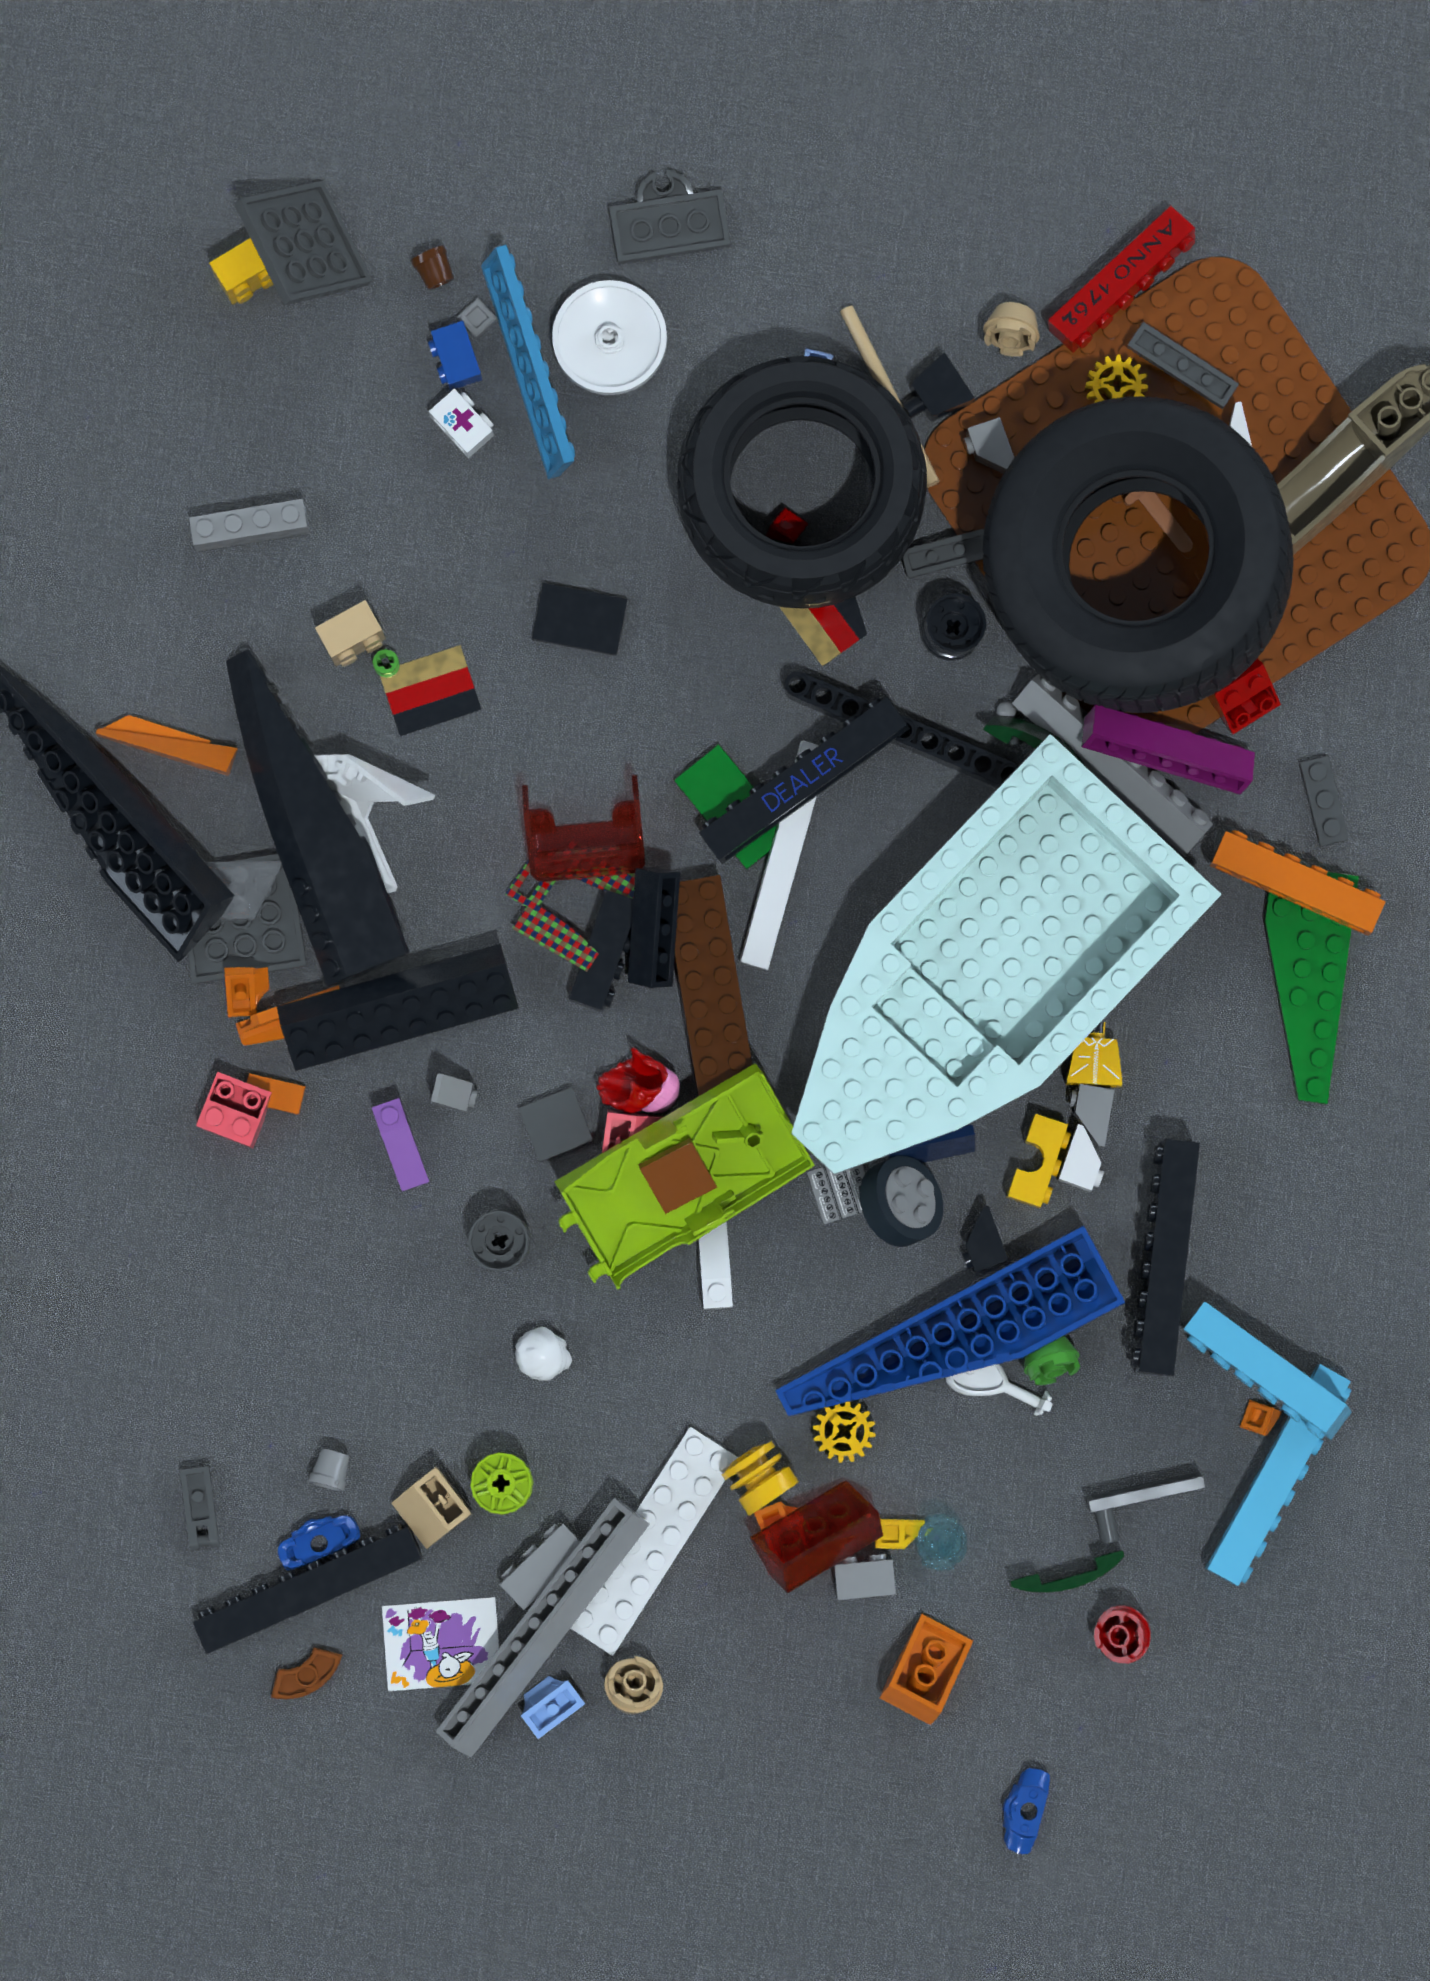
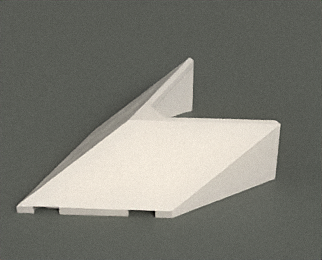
[314,754,435,893]

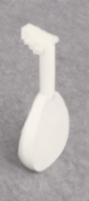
[945,1364,1053,1416]

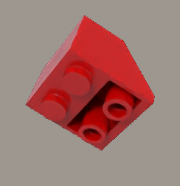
[1208,658,1281,735]

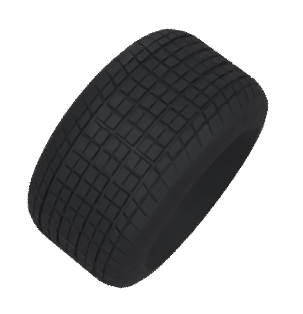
[982,396,1294,713]

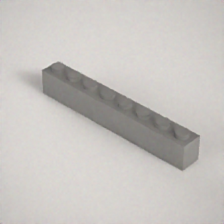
[1012,674,1214,857]

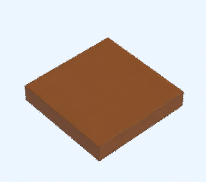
[638,1138,717,1214]

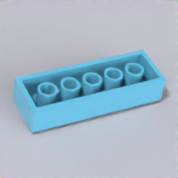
[1184,1301,1352,1440]

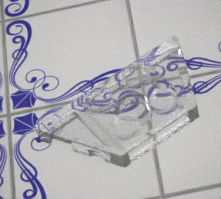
[205,861,283,921]

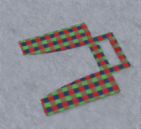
[505,839,635,972]

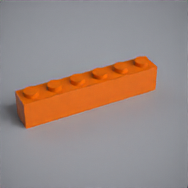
[1210,830,1386,936]

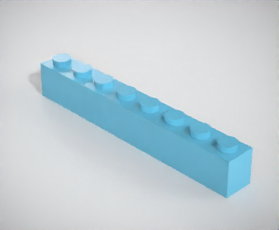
[1205,1364,1352,1586]

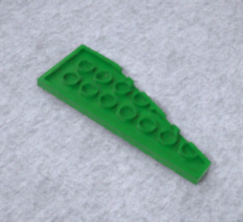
[1264,872,1359,1105]

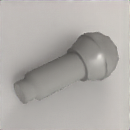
[996,701,1020,745]

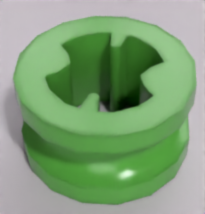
[373,649,400,678]

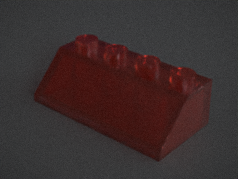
[750,1480,883,1594]

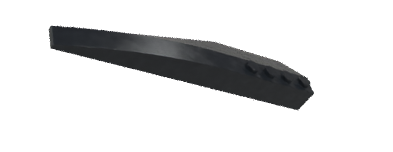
[226,650,410,987]
[0,666,235,962]

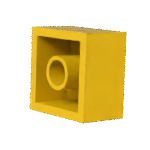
[209,238,274,305]

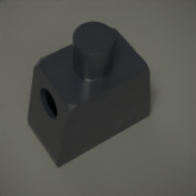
[902,353,975,421]

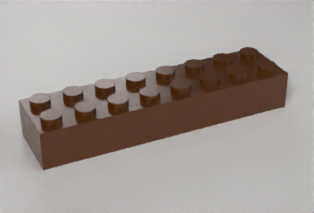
[675,875,752,1096]

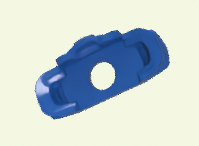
[278,1515,361,1571]
[1002,1769,1050,1854]

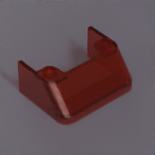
[522,775,645,882]

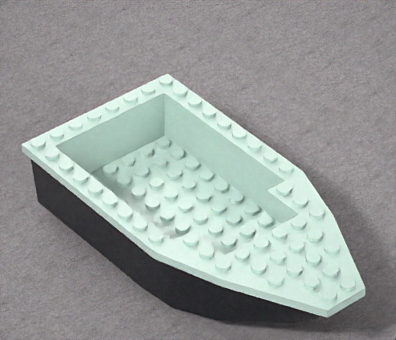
[791,734,1222,1174]

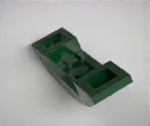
[983,716,1087,768]
[1009,1550,1125,1593]

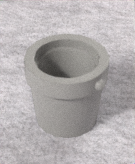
[308,1449,349,1492]

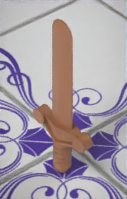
[1123,491,1193,553]

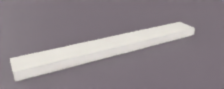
[739,740,819,970]

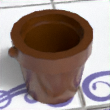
[411,245,454,290]

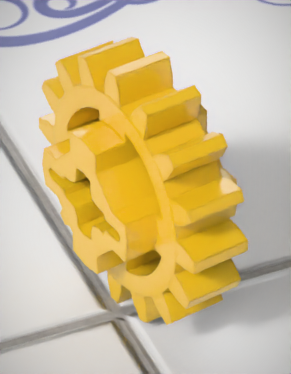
[1085,355,1148,403]
[813,1402,876,1463]

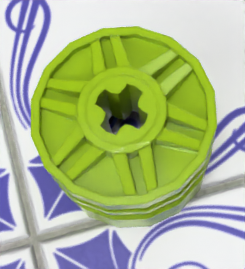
[470,1453,534,1514]

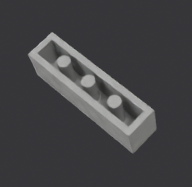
[189,499,310,552]

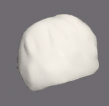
[515,1326,572,1381]

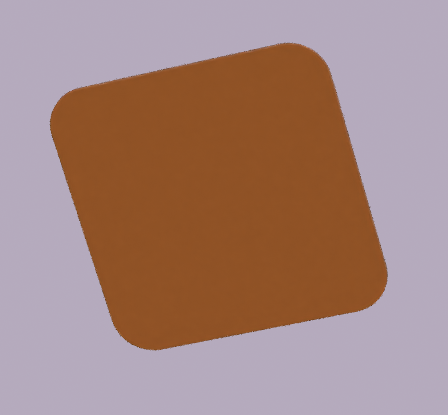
[925,257,1430,734]

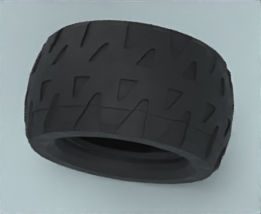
[677,356,927,609]

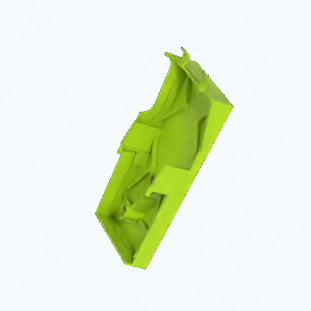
[554,1063,815,1290]

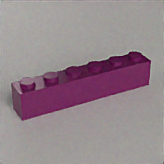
[1081,705,1255,795]

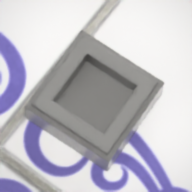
[457,298,498,339]

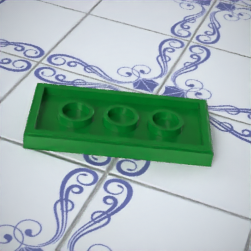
[674,745,777,870]

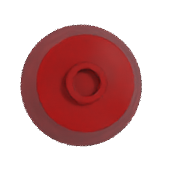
[1094,1605,1151,1664]

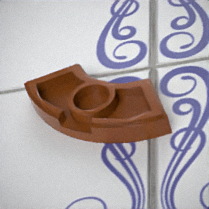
[271,1647,343,1699]

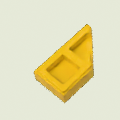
[875,1519,930,1549]

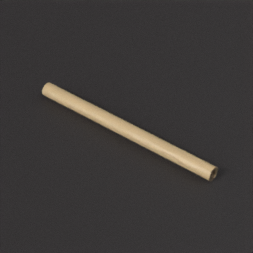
[840,306,940,488]

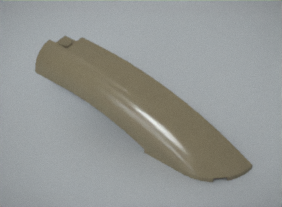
[1277,364,1430,555]

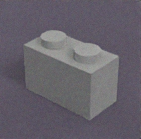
[834,1554,896,1600]

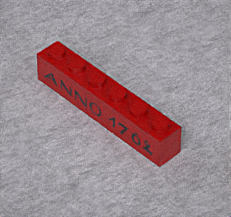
[1048,206,1196,353]

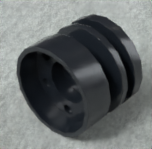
[920,593,987,661]

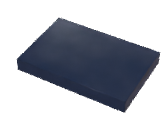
[888,1124,975,1163]

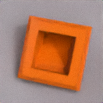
[1240,1400,1282,1436]

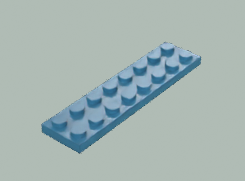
[481,245,575,479]

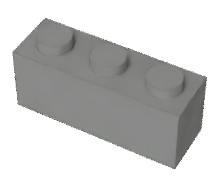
[500,1523,581,1610]

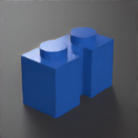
[428,321,482,391]

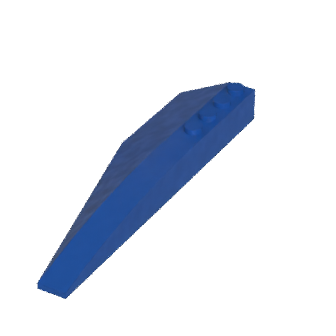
[775,1226,1125,1417]

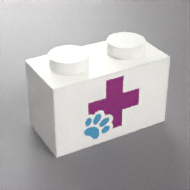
[429,389,494,459]

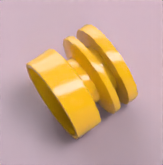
[721,1441,799,1516]

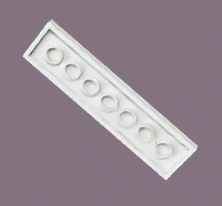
[571,1427,738,1656]

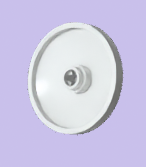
[552,280,667,395]

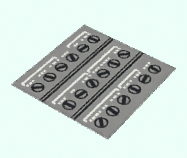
[807,1165,865,1224]

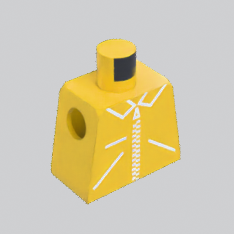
[1065,1021,1122,1088]

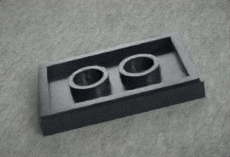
[532,583,628,656]

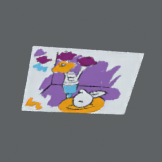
[382,1597,499,1691]

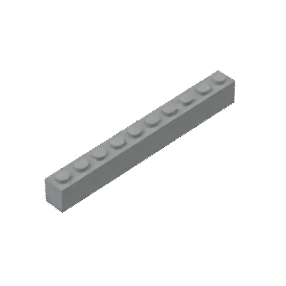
[435,1498,650,1758]

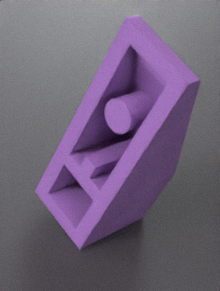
[371,1098,429,1192]

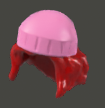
[596,1047,680,1114]

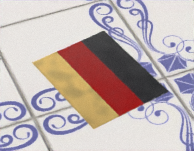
[779,596,867,666]
[380,645,482,736]

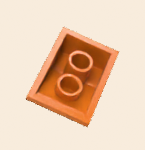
[879,1614,973,1725]

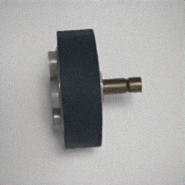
[860,1156,944,1247]

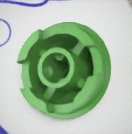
[1024,1336,1080,1385]

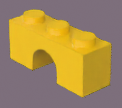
[1006,1114,1071,1209]

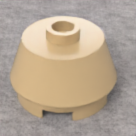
[983,302,1040,357]
[605,1656,663,1714]

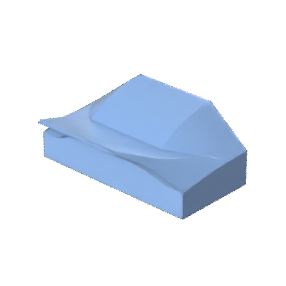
[521,1676,586,1739]

